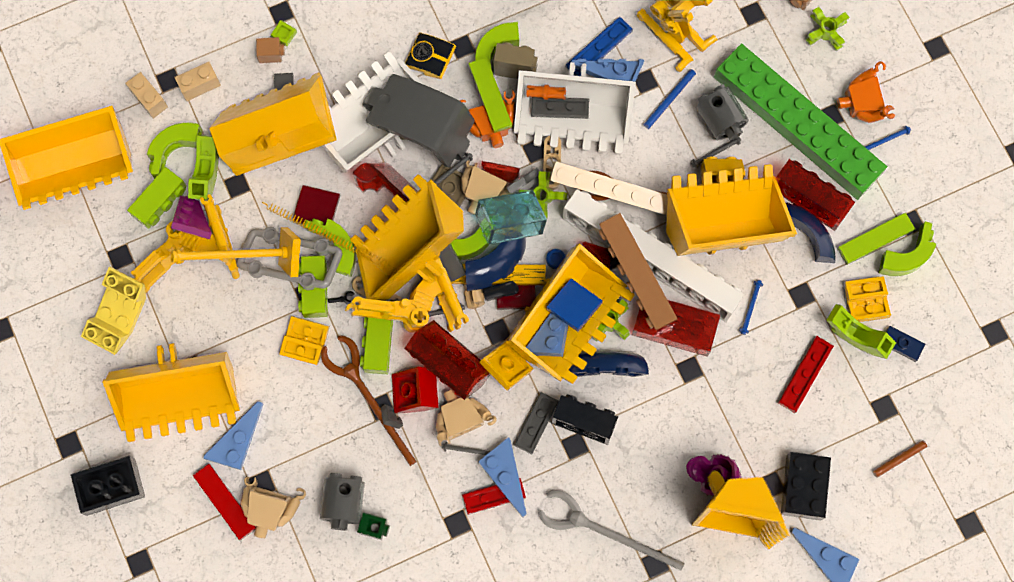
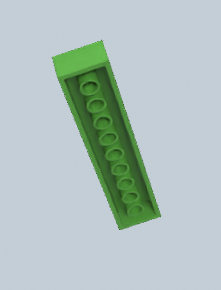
[714,43,888,200]

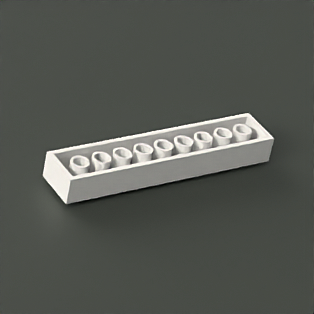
[563,189,744,323]

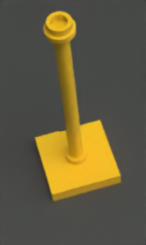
[171,227,301,277]

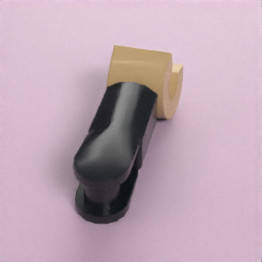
[464,281,519,309]

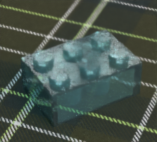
[475,190,547,245]

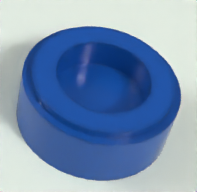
[546,249,565,269]

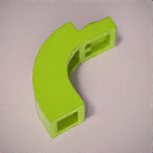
[475,22,519,67]
[147,123,203,179]
[188,135,219,200]
[451,216,495,261]
[304,219,356,277]
[878,221,937,276]
[826,304,896,359]

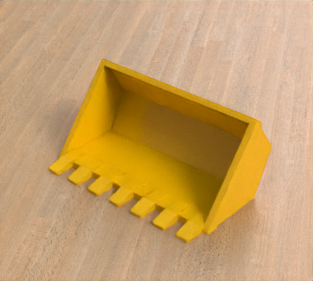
[666,164,797,256]
[505,243,635,384]

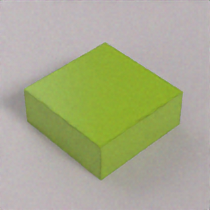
[271,20,297,47]

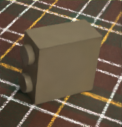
[494,42,538,79]

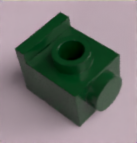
[357,513,390,540]

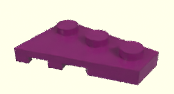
[171,195,212,239]

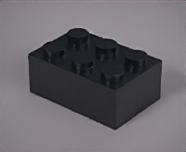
[552,394,618,445]
[781,452,831,521]
[70,456,145,516]

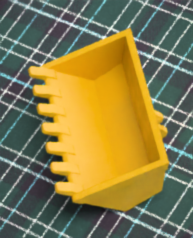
[209,72,337,176]
[0,106,133,210]
[350,174,464,300]
[102,343,240,442]
[692,471,790,549]

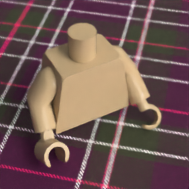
[461,160,520,216]
[435,389,497,446]
[240,477,306,538]

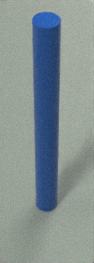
[643,69,696,129]

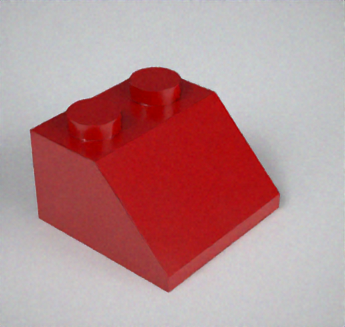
[392,367,439,414]

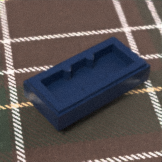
[886,326,926,362]

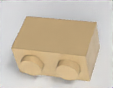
[175,62,221,101]
[125,72,168,119]

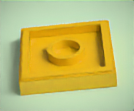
[479,342,533,391]

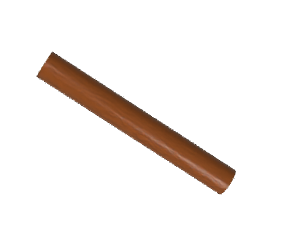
[873,440,927,478]

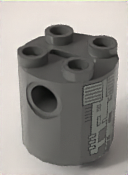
[696,84,749,141]
[320,473,365,531]

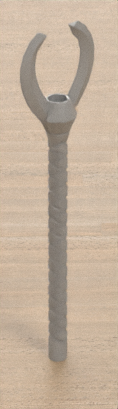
[539,490,685,571]

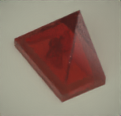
[481,161,520,184]
[582,241,611,270]

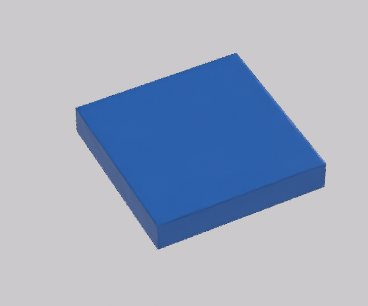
[547,279,603,332]

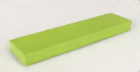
[469,57,512,133]
[837,213,915,265]

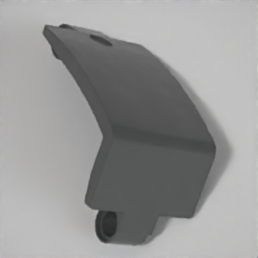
[363,74,475,168]

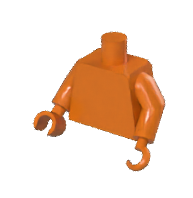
[837,61,895,123]
[460,90,515,148]

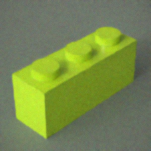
[127,167,187,229]
[298,256,328,318]
[360,317,393,375]

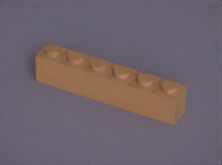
[598,213,678,331]

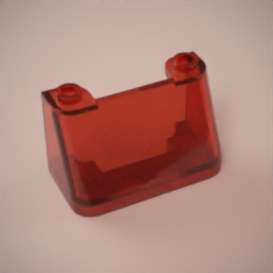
[352,162,418,210]

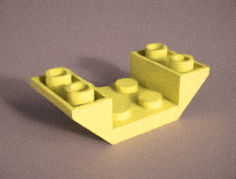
[81,267,146,355]

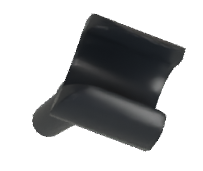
[328,291,355,305]

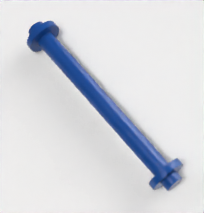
[865,126,911,150]
[739,280,763,335]

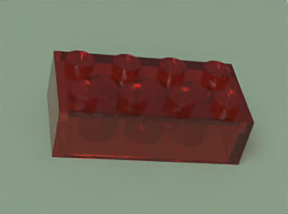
[775,159,855,231]
[632,300,720,357]
[404,320,491,400]

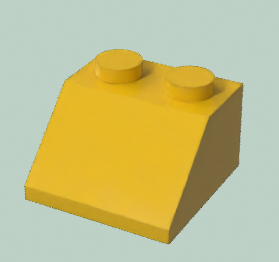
[701,157,745,184]

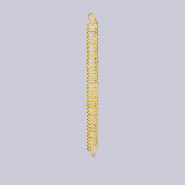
[262,202,394,269]

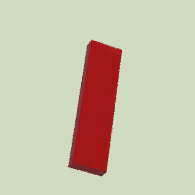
[778,336,834,413]
[193,464,256,541]

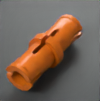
[526,84,566,100]

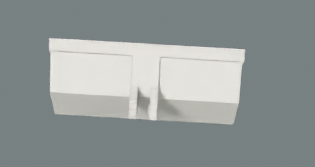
[322,51,423,173]
[514,62,636,154]

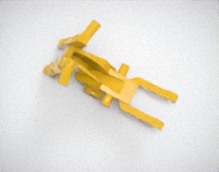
[636,0,718,72]
[131,194,240,293]
[345,253,469,333]

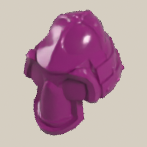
[686,454,742,496]

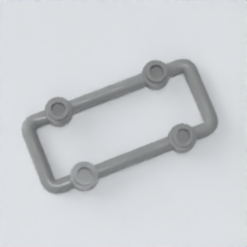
[236,227,342,290]

